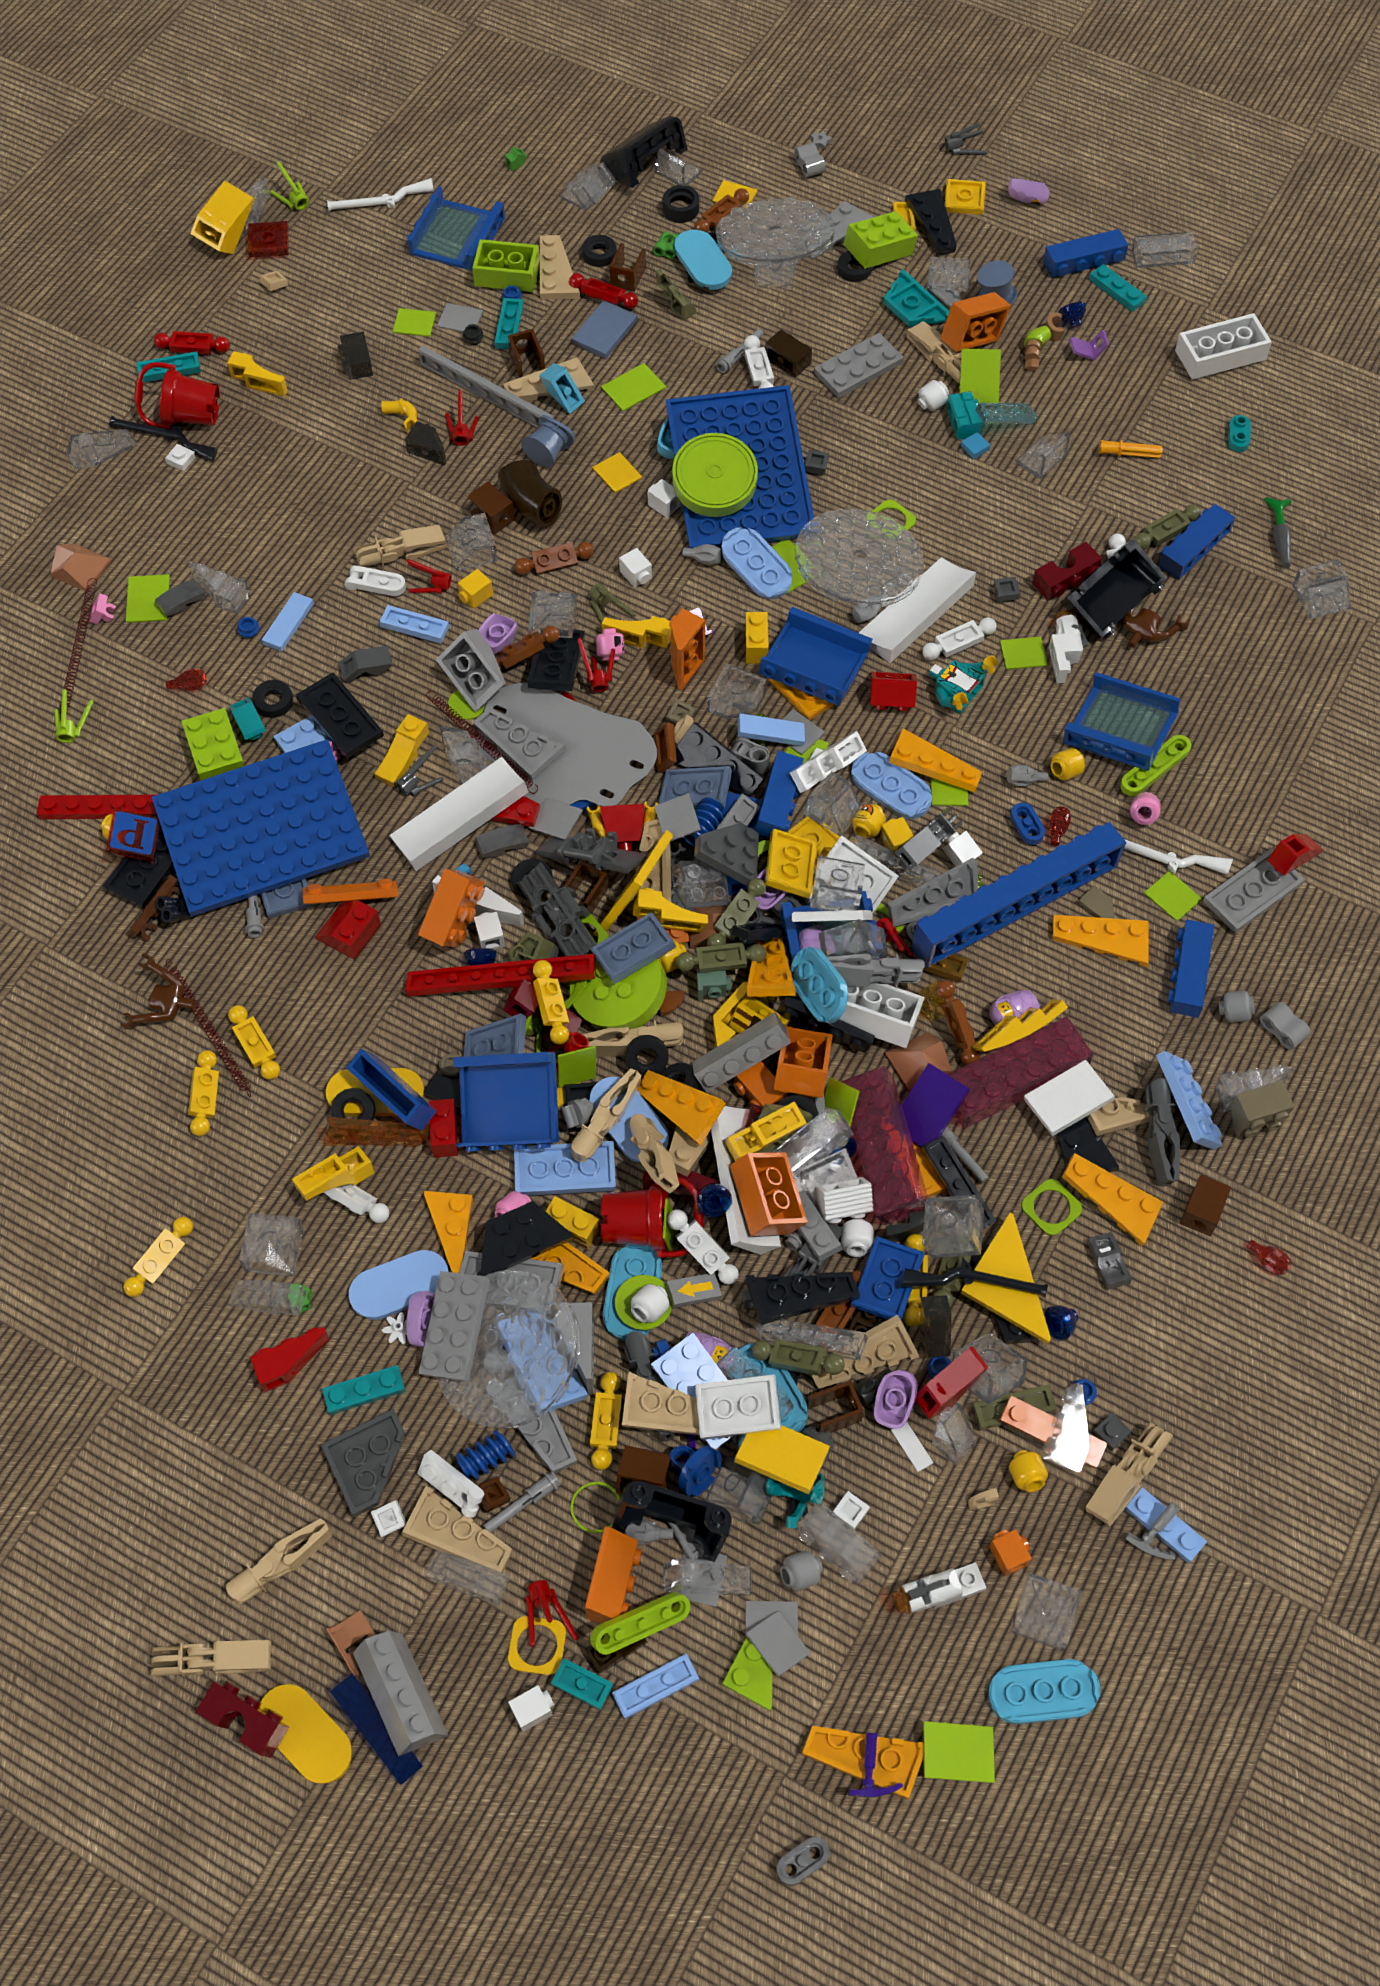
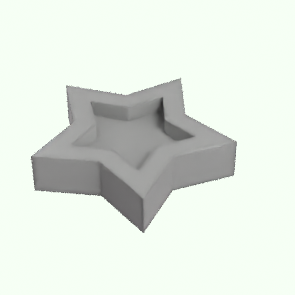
[811,131,832,149]

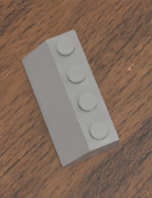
[353,1631,448,1756]

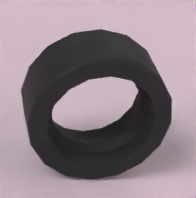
[663,185,699,223]

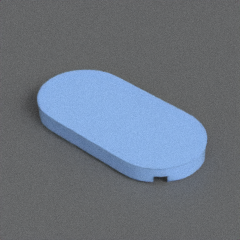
[721,527,792,599]
[851,752,932,819]
[590,1077,669,1162]
[349,1250,449,1320]

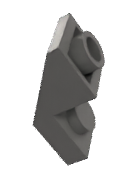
[339,646,393,683]

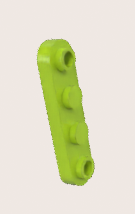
[1120,735,1192,796]
[590,1592,690,1655]

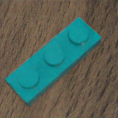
[1089,264,1148,312]
[494,298,524,349]
[136,352,201,382]
[322,1365,406,1415]

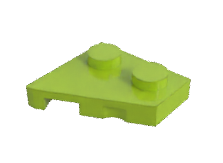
[722,1637,773,1712]

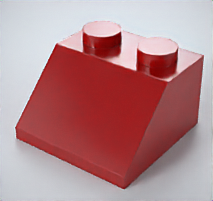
[870,671,917,711]
[315,900,381,960]

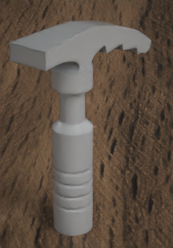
[1126,1502,1180,1560]

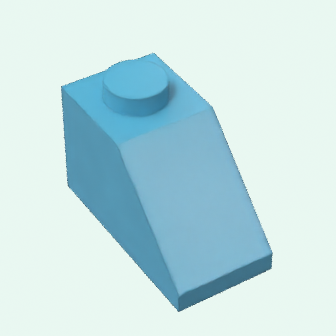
[539,363,585,414]

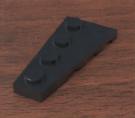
[904,189,957,256]

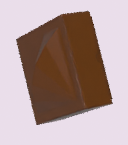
[477,1476,511,1513]

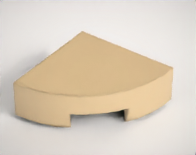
[968,1488,999,1511]

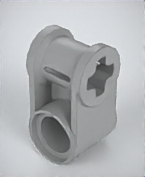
[732,737,770,775]

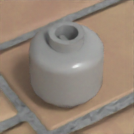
[1219,990,1255,1023]
[780,1551,823,1591]

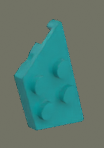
[883,269,949,327]

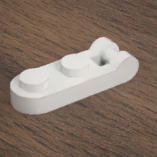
[344,565,406,596]

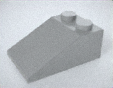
[436,629,506,712]
[555,1303,594,1395]

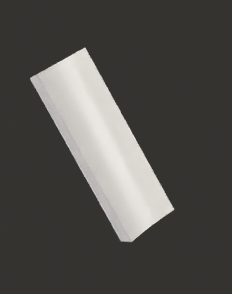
[859,557,976,663]
[389,757,529,871]
[711,1106,781,1255]

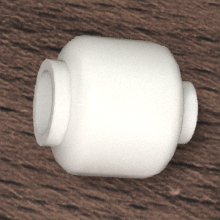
[918,380,949,412]
[840,1218,874,1257]
[631,1284,669,1323]

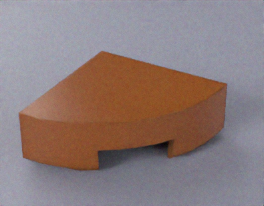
[660,991,685,1016]

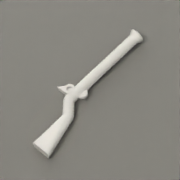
[327,178,434,212]
[1124,839,1233,875]

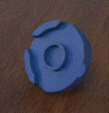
[670,1445,722,1497]

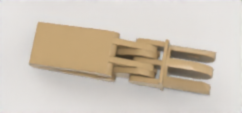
[906,321,961,384]
[354,525,447,567]
[583,1020,683,1057]
[571,1069,641,1162]
[629,1114,679,1193]
[1086,1422,1173,1526]
[226,1518,332,1604]
[151,1640,271,1677]

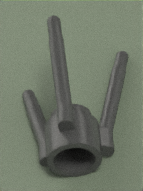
[944,123,987,155]
[395,745,443,796]

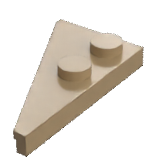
[1087,1097,1176,1136]

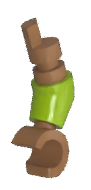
[1024,313,1065,371]

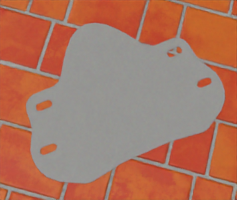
[474,682,657,807]

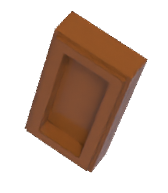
[654,722,677,773]

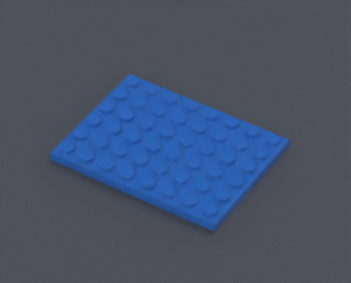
[666,385,817,548]
[152,739,370,917]

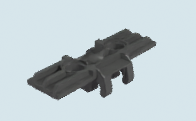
[535,827,647,874]
[517,862,597,956]

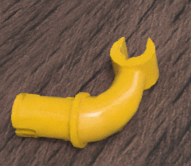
[381,398,420,435]

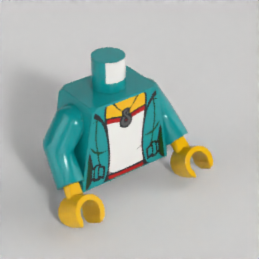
[929,655,999,714]

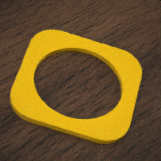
[508,1616,566,1675]

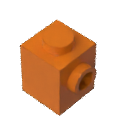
[989,1529,1032,1577]

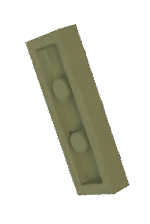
[972,1384,1057,1431]

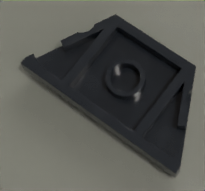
[481,1201,574,1277]

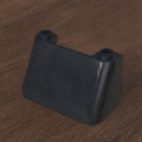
[599,116,688,188]
[1061,539,1168,639]
[612,1481,732,1562]

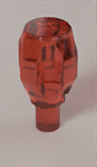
[166,669,207,691]
[1049,806,1071,846]
[1247,1240,1292,1275]

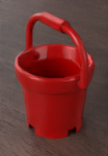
[134,362,220,430]
[601,1178,704,1258]

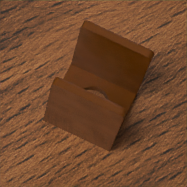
[609,243,646,292]
[507,329,545,378]
[468,482,515,535]
[564,860,609,914]
[1180,1175,1231,1237]
[807,1380,864,1433]
[616,1445,670,1494]

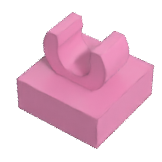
[89,593,116,625]

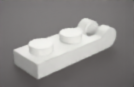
[417,1450,484,1518]

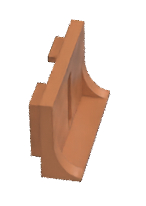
[326,1610,375,1679]

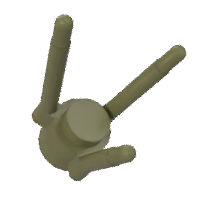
[589,583,636,624]

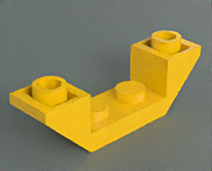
[713,982,780,1047]

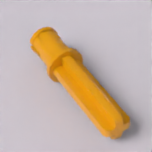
[1099,440,1163,458]

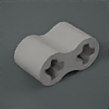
[794,142,826,178]
[1260,1002,1311,1050]

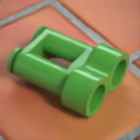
[653,231,679,259]

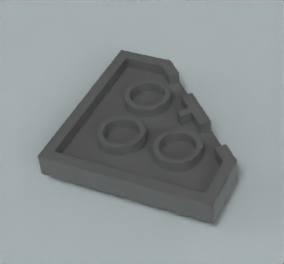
[694,823,759,886]
[321,1409,406,1517]

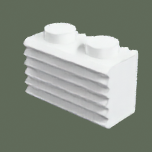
[816,1177,874,1223]

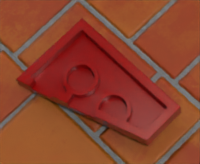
[490,796,540,827]

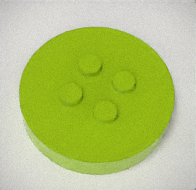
[672,433,758,517]
[570,951,667,1030]

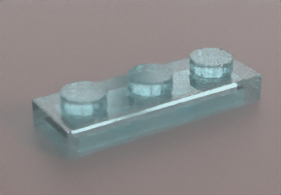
[975,403,1038,424]

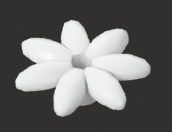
[382,1312,407,1344]

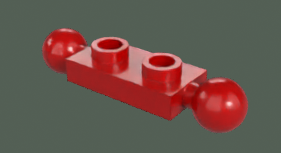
[569,273,638,309]
[154,331,230,355]

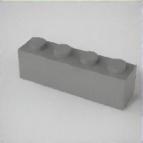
[692,1013,791,1093]

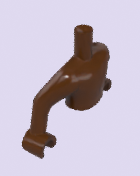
[1123,608,1190,648]
[120,953,196,1030]

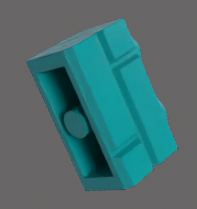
[946,391,985,440]

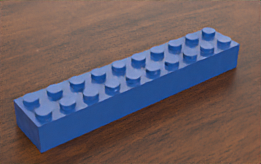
[911,822,1126,969]

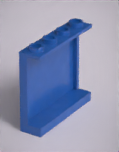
[758,607,873,706]
[453,1052,559,1152]

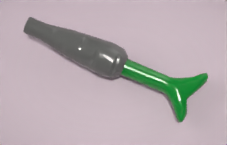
[1264,497,1292,569]

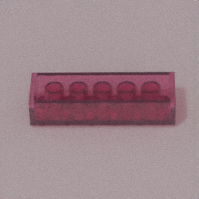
[948,1016,1093,1129]
[841,1066,931,1225]

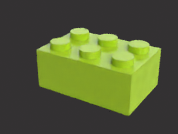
[843,211,918,269]
[472,239,540,292]
[181,708,244,780]

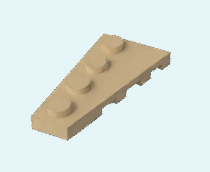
[503,357,595,401]

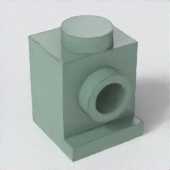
[697,969,731,1002]

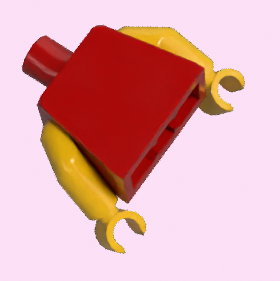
[587,801,658,851]

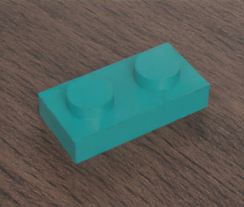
[551,1658,613,1711]

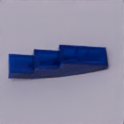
[330,1672,423,1785]

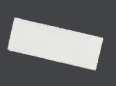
[891,1422,933,1472]

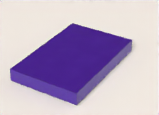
[890,1063,971,1147]

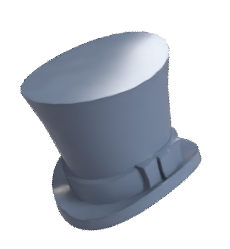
[977,260,1017,306]
[521,415,575,467]

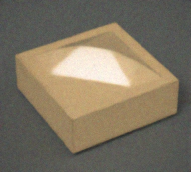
[260,271,288,291]
[674,715,694,744]

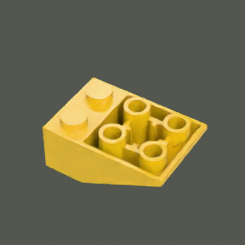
[190,181,255,254]

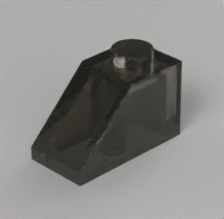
[405,421,446,466]

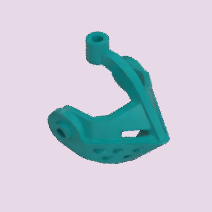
[766,1472,825,1528]

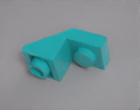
[229,697,266,740]

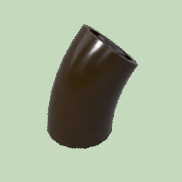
[498,460,562,528]

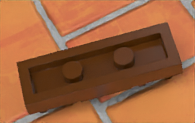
[126,875,183,942]

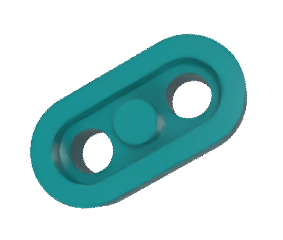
[1228,415,1251,452]

